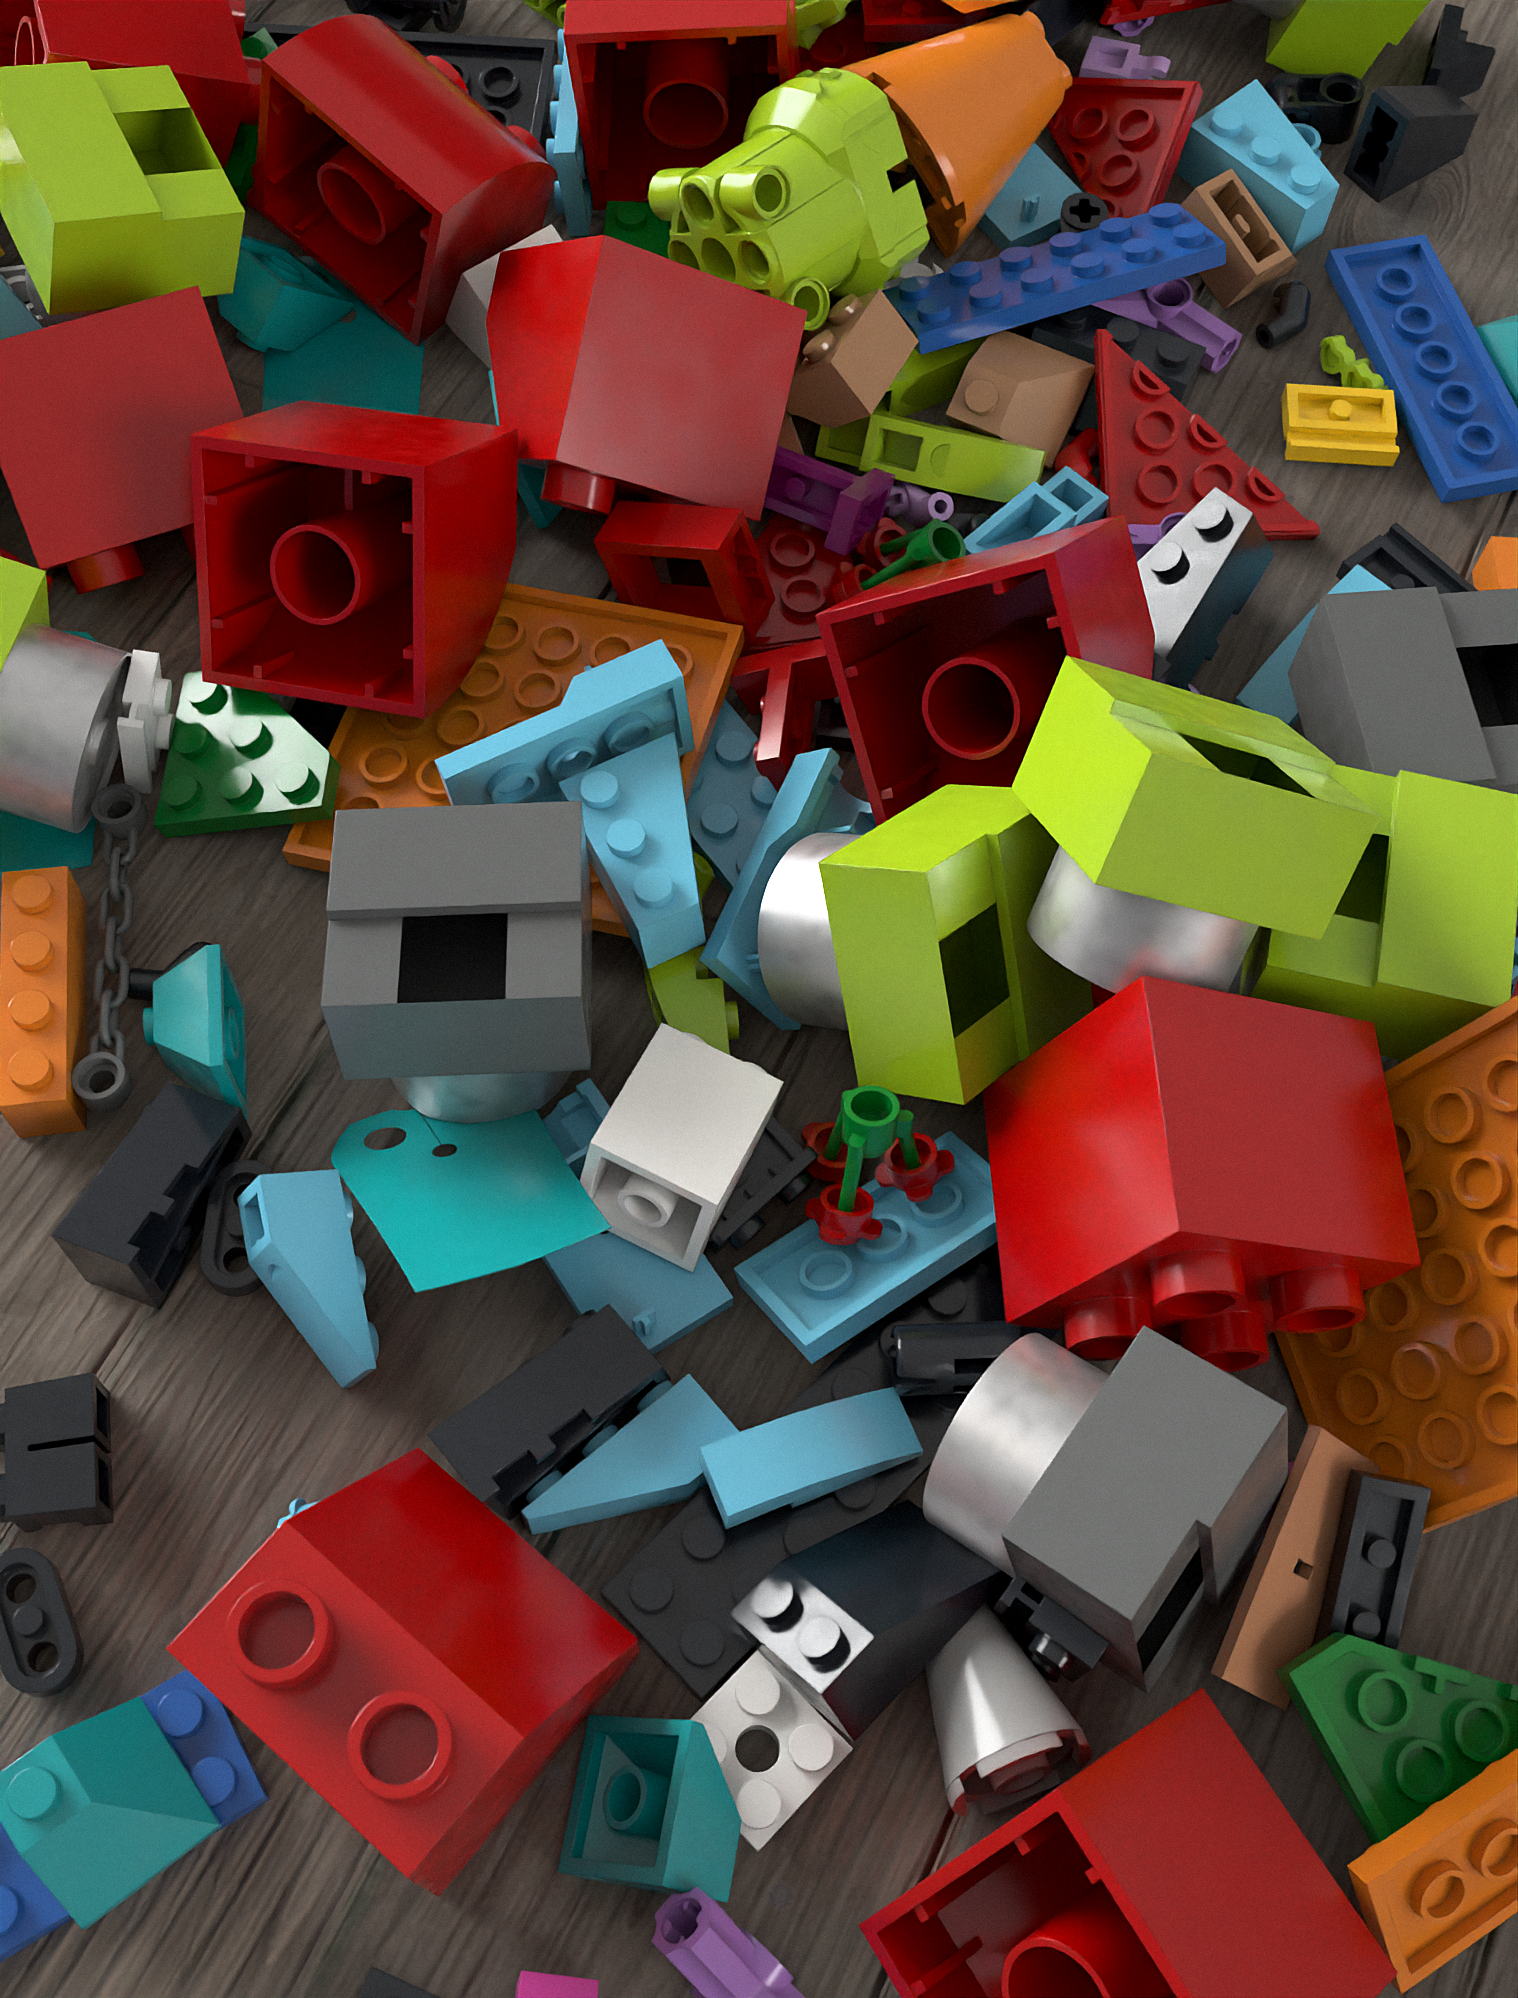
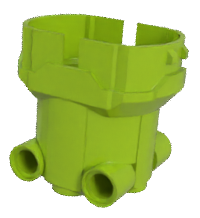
[648,68,930,331]

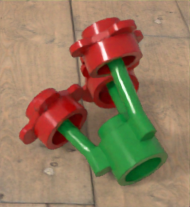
[832,517,966,604]
[801,1085,955,1245]

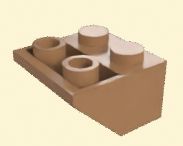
[1181,168,1299,309]
[785,288,918,429]

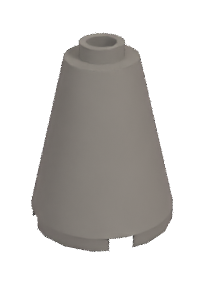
[925,1601,1093,1816]

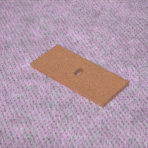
[1210,1424,1381,1711]

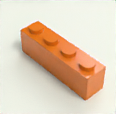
[0,866,87,1138]

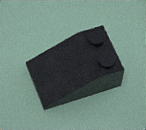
[729,1499,1009,1742]

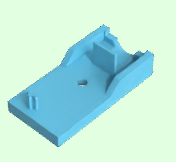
[977,142,1082,251]
[435,639,695,806]
[699,748,877,1031]
[541,1078,733,1355]

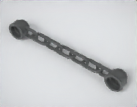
[71,783,148,1112]

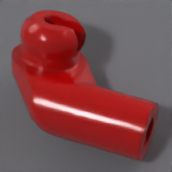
[1054,428,1099,488]

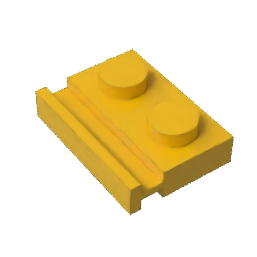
[1281,383,1400,467]

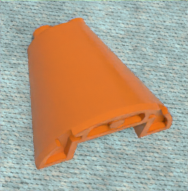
[840,11,1072,259]

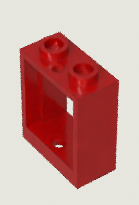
[593,501,776,640]

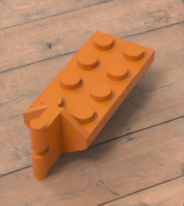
[1347,1748,1518,1994]

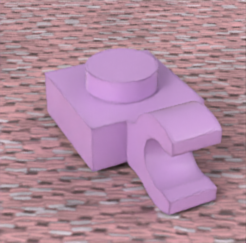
[1079,36,1171,80]

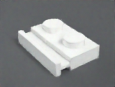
[117,649,175,795]

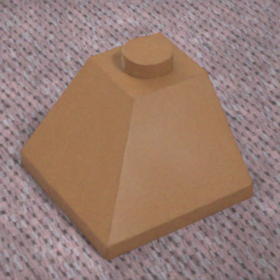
[945,330,1095,471]

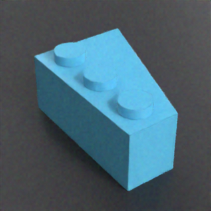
[1177,79,1340,255]
[558,731,706,969]

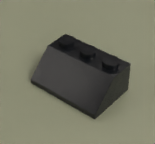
[1030,304,1207,437]

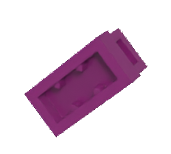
[763,445,895,556]

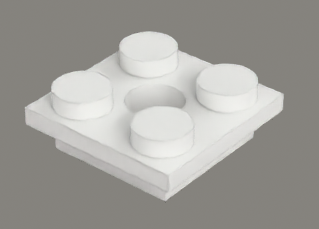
[690,1650,853,1853]

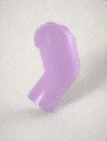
[885,481,954,527]

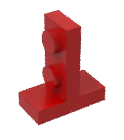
[859,0,986,43]
[730,639,839,793]

